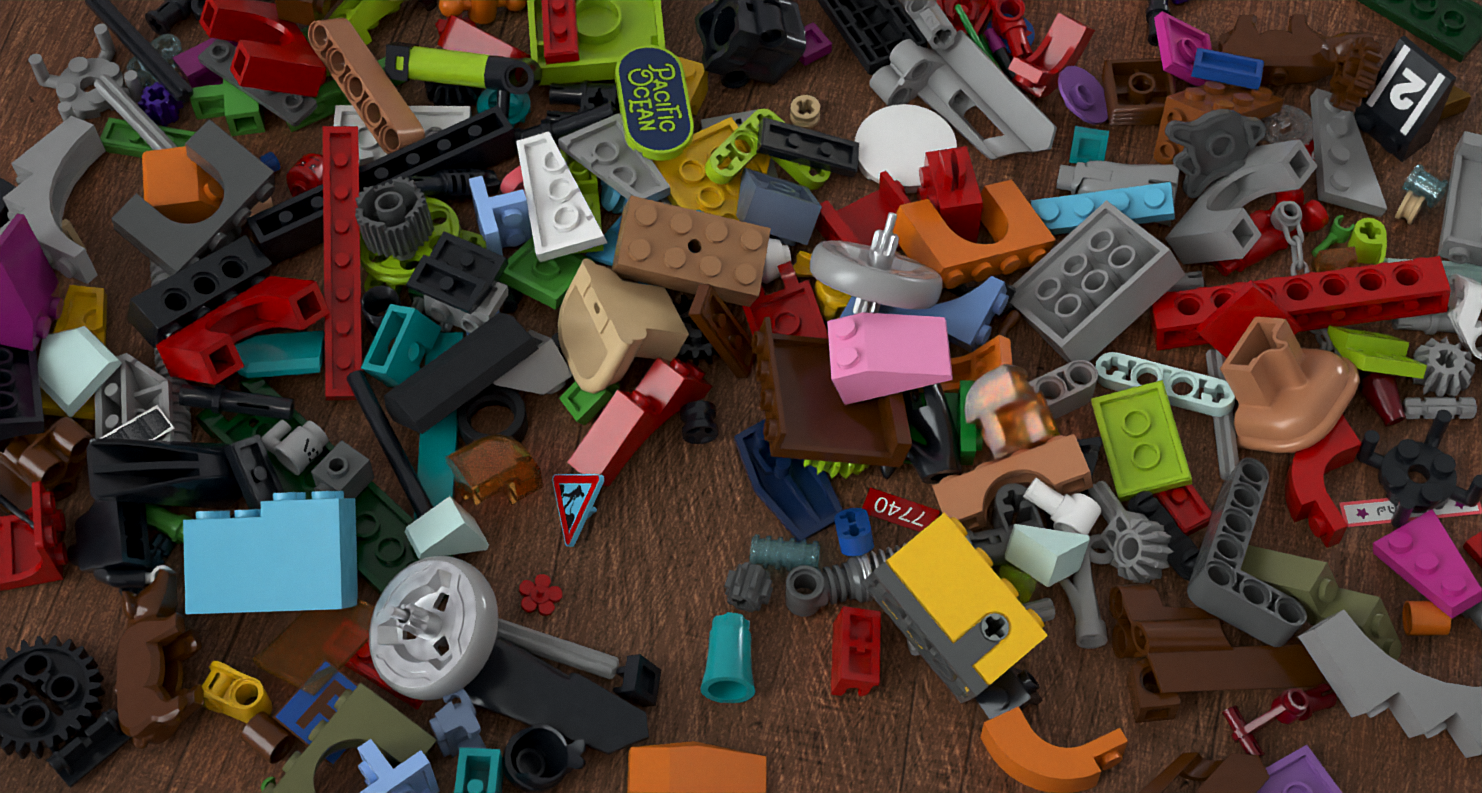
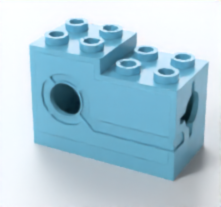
[183,491,358,614]

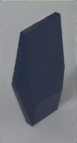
[734,418,843,543]

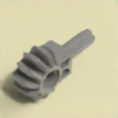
[1088,481,1174,584]

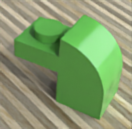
[190,79,265,136]

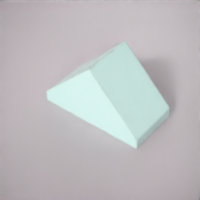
[405,496,489,559]
[1005,524,1090,587]

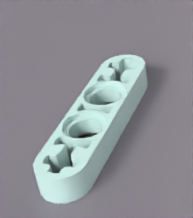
[1095,352,1235,417]

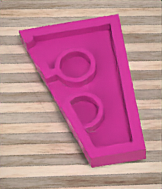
[1373,509,1482,619]

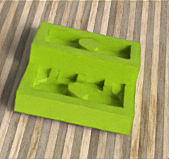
[1327,325,1427,379]

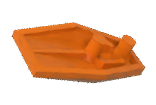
[627,741,766,793]

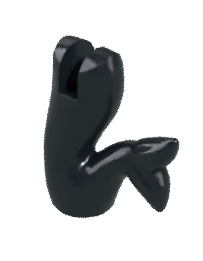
[880,383,962,484]

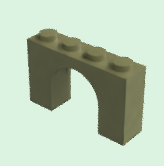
[261,682,437,793]

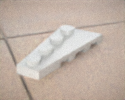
[334,105,472,166]
[516,132,608,262]

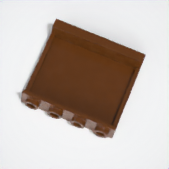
[752,317,912,467]

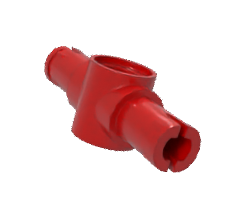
[990,0,1033,59]

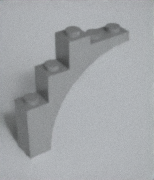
[0,115,106,284]
[1298,610,1482,758]

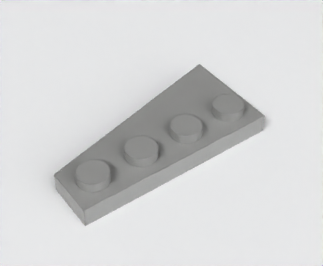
[1310,89,1387,217]

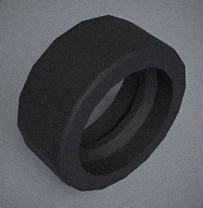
[457,384,528,456]

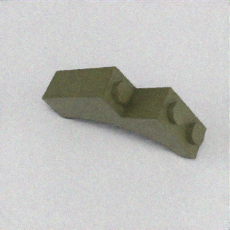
[1240,545,1402,660]

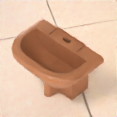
[1220,317,1360,453]

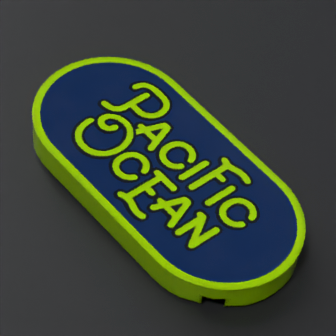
[615,45,694,161]

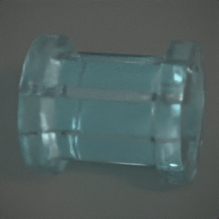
[1402,164,1449,208]

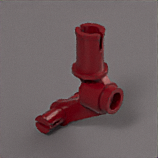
[1222,683,1337,758]

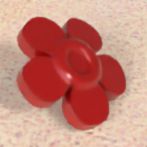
[519,574,562,616]

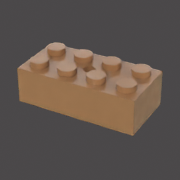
[612,195,771,307]

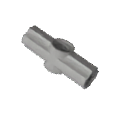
[899,0,957,50]

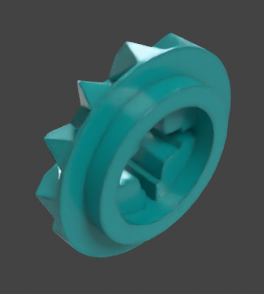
[477,89,531,128]

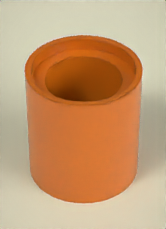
[1402,601,1451,636]

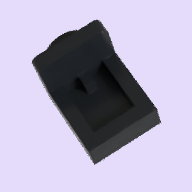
[974,667,1043,719]

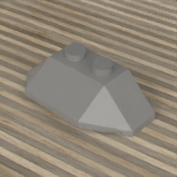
[95,353,174,441]

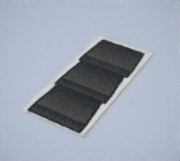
[100,405,175,440]

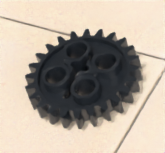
[0,635,106,759]

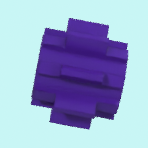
[138,82,183,127]

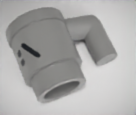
[261,419,329,475]

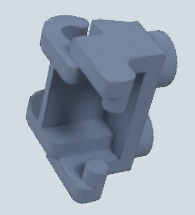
[429,689,486,757]

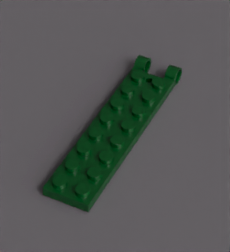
[195,377,455,604]

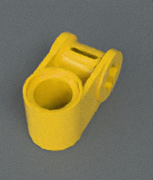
[202,661,272,724]

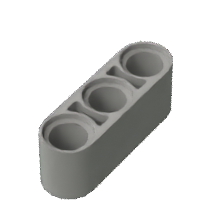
[999,360,1098,436]

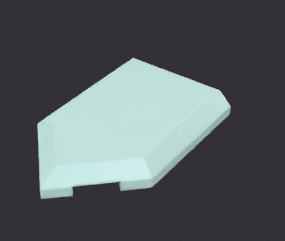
[37,326,122,417]

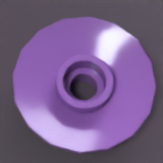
[1058,66,1108,125]

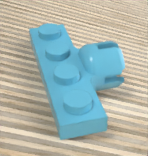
[1031,182,1175,235]

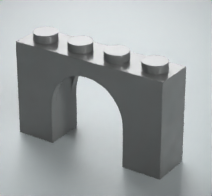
[111,119,275,276]

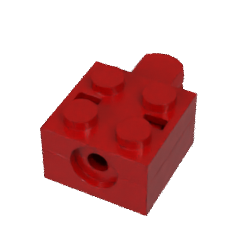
[917,146,983,243]

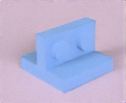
[469,176,532,256]
[357,739,440,793]

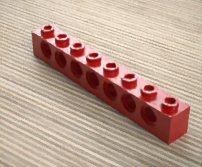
[1149,256,1451,351]

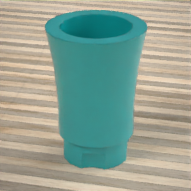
[700,612,755,703]

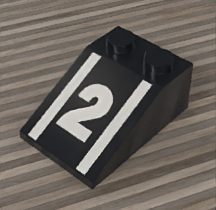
[1354,36,1457,162]

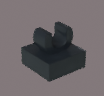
[613,654,661,707]

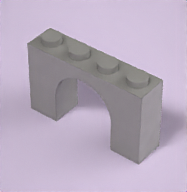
[1165,139,1318,265]

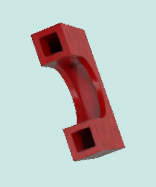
[199,0,327,97]
[156,276,330,385]

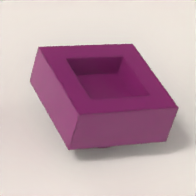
[799,22,832,66]

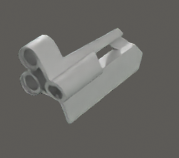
[869,30,1057,160]

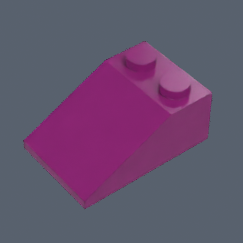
[0,213,64,351]

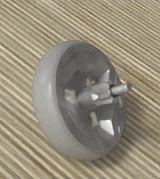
[810,212,942,314]
[369,556,498,700]

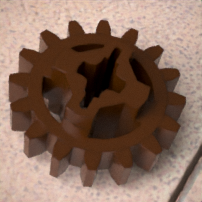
[1330,37,1382,112]

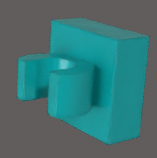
[1069,126,1109,164]

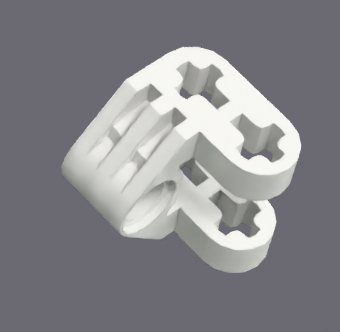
[1447,274,1482,360]

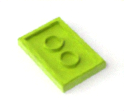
[1091,380,1193,502]

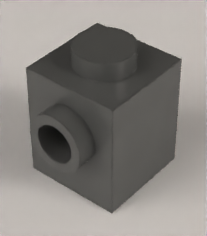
[311,440,375,498]

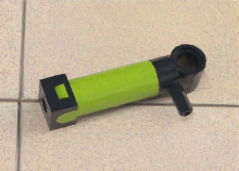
[385,42,542,118]

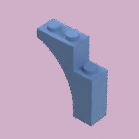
[840,276,1009,352]

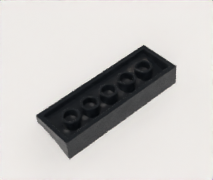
[0,344,44,441]

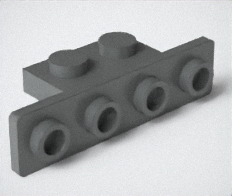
[198,39,317,127]

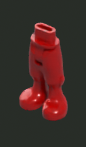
[1210,188,1329,276]

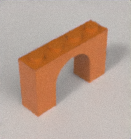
[893,179,1056,289]

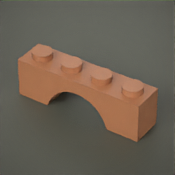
[932,434,1093,531]

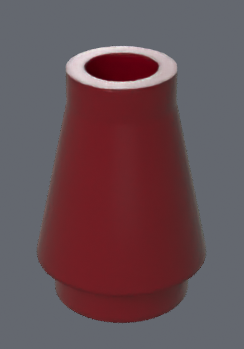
[1361,372,1406,427]

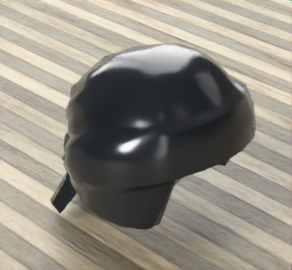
[502,723,586,793]

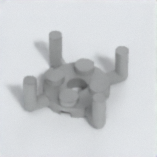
[28,24,143,122]

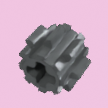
[724,562,773,613]

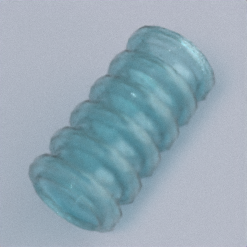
[749,534,820,572]

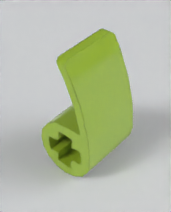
[1347,218,1387,265]

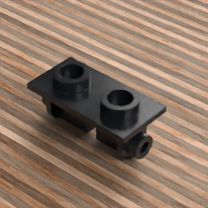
[46,708,132,788]

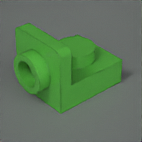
[559,381,620,426]

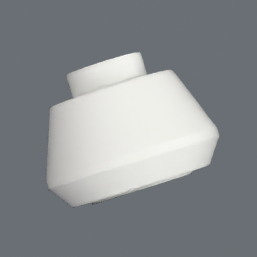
[762,238,791,284]

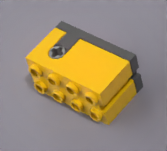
[861,512,1048,704]

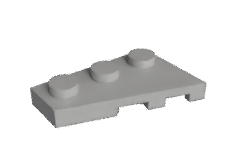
[558,113,670,201]

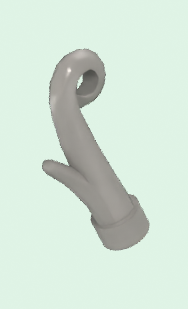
[1059,534,1114,649]

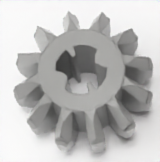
[1413,336,1475,397]

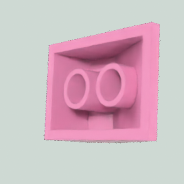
[827,312,953,405]

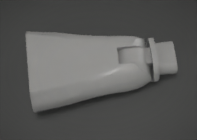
[1056,160,1180,227]

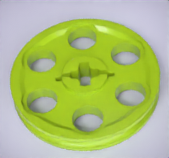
[360,197,463,285]

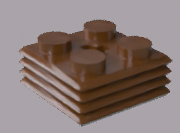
[1101,58,1177,126]

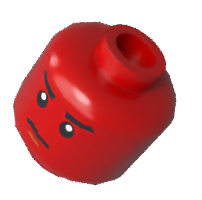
[286,153,323,197]

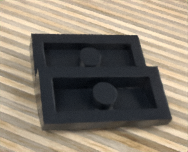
[406,231,509,315]

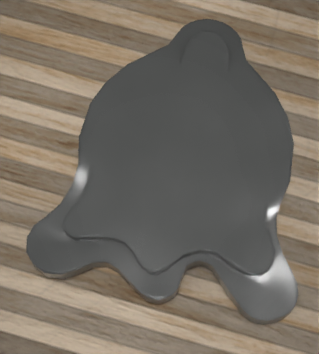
[1165,109,1266,198]

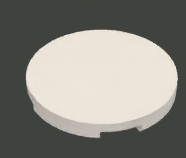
[855,104,957,193]

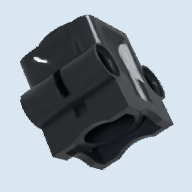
[694,0,806,89]

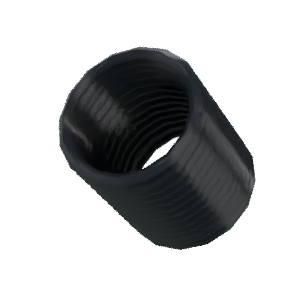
[361,285,402,339]

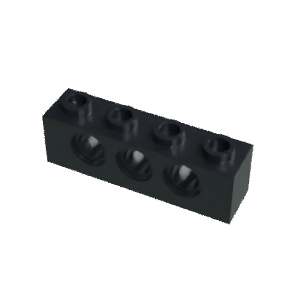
[127,235,273,349]

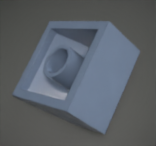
[736,167,822,246]

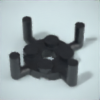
[1356,410,1482,528]

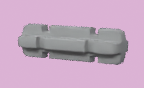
[1402,397,1477,419]

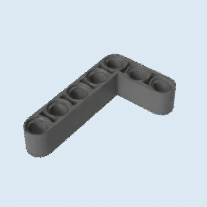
[1187,457,1307,647]

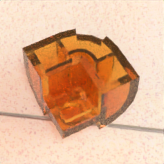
[964,364,1060,459]
[445,433,544,506]

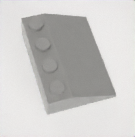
[1010,200,1186,363]

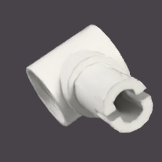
[1023,478,1101,535]

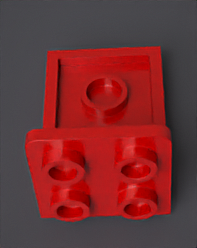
[0,481,68,591]

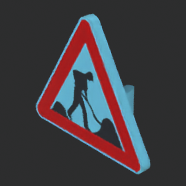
[552,474,604,547]

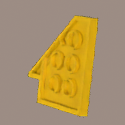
[652,117,771,221]

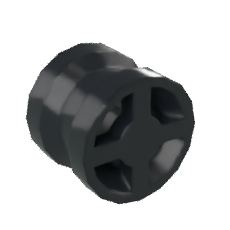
[680,400,718,444]

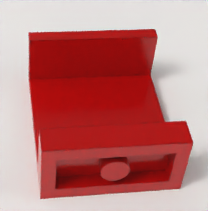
[815,170,912,252]

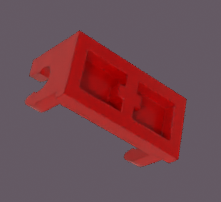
[831,606,881,697]

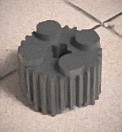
[355,176,434,261]

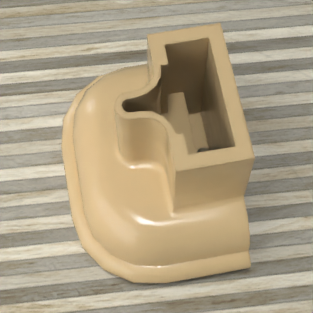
[558,259,689,394]

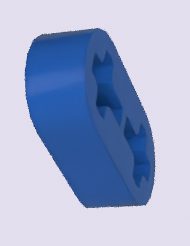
[834,508,874,556]

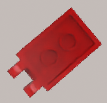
[742,261,829,339]

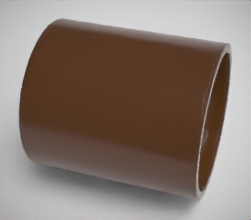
[241,711,295,764]

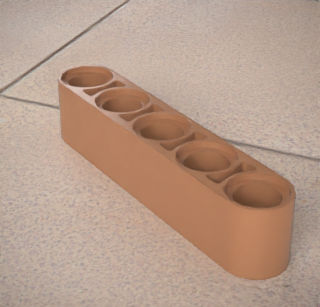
[308,18,425,154]

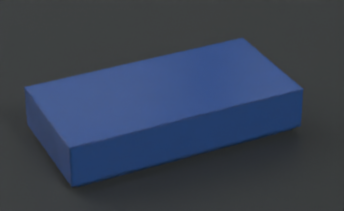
[1191,48,1264,90]

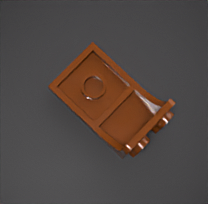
[1154,81,1284,174]

